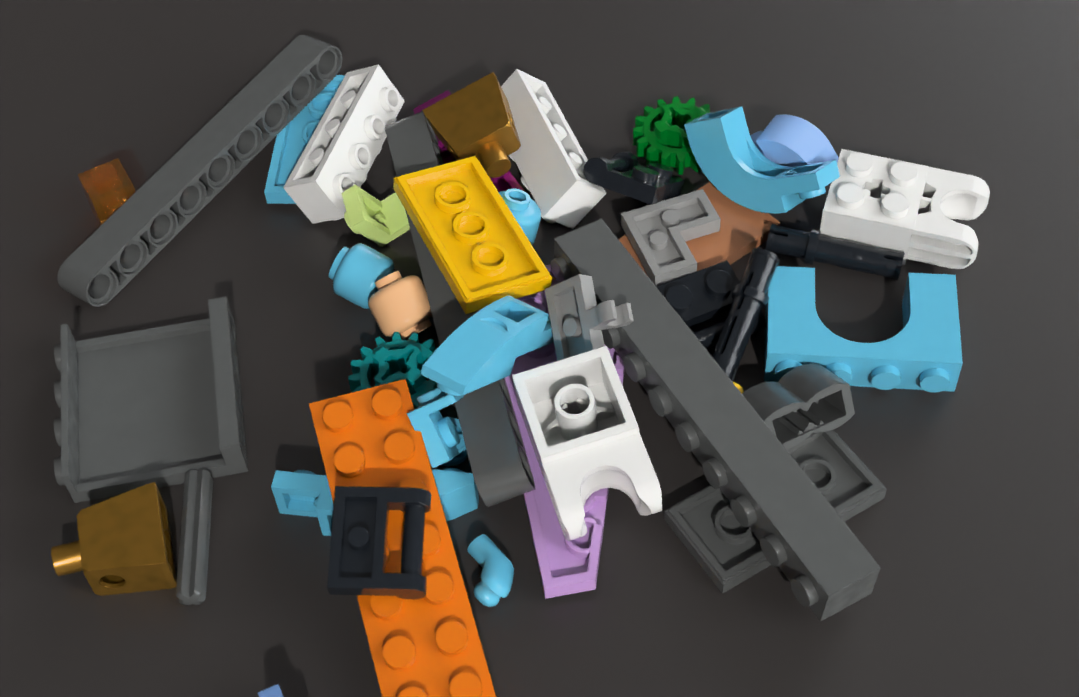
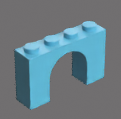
[764,266,963,393]

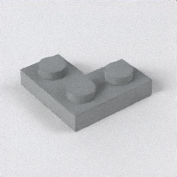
[621,189,721,287]

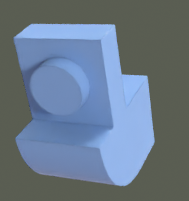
[750,114,839,167]

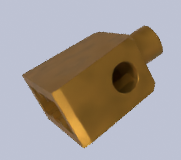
[422,72,521,178]
[51,482,177,596]

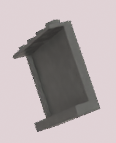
[54,297,249,503]

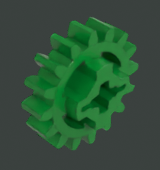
[633,96,710,175]

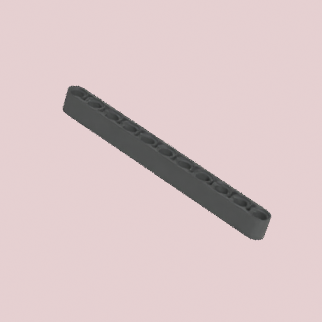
[385,111,535,507]

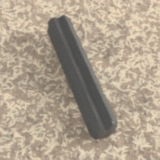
[176,469,213,606]

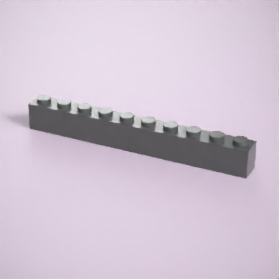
[550,218,881,622]

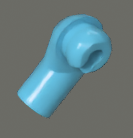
[467,534,514,607]

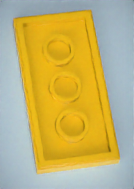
[393,156,552,314]

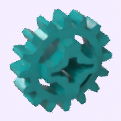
[348,332,438,409]

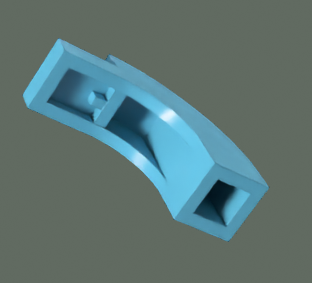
[684,106,840,214]

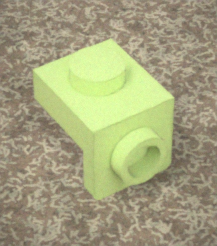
[341,185,410,247]

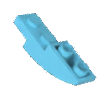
[420,295,554,396]
[271,468,479,536]

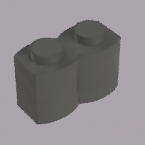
[742,363,855,450]

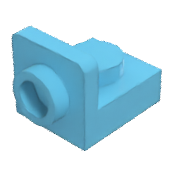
[407,388,464,468]

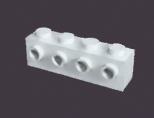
[283,64,405,224]
[501,69,607,229]

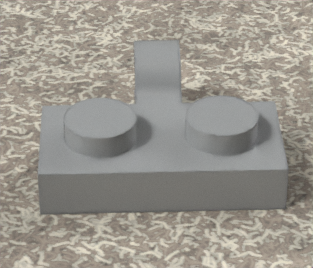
[545,274,634,361]

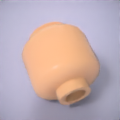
[368,270,433,340]

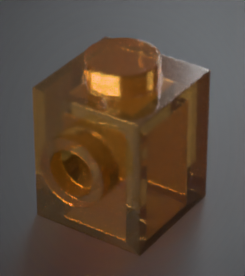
[77,158,136,226]

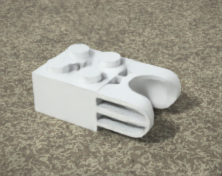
[820,149,990,269]
[512,346,662,541]

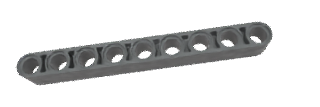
[57,35,342,307]

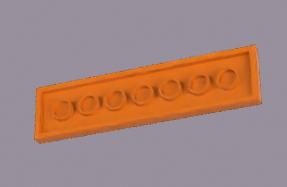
[309,379,496,697]

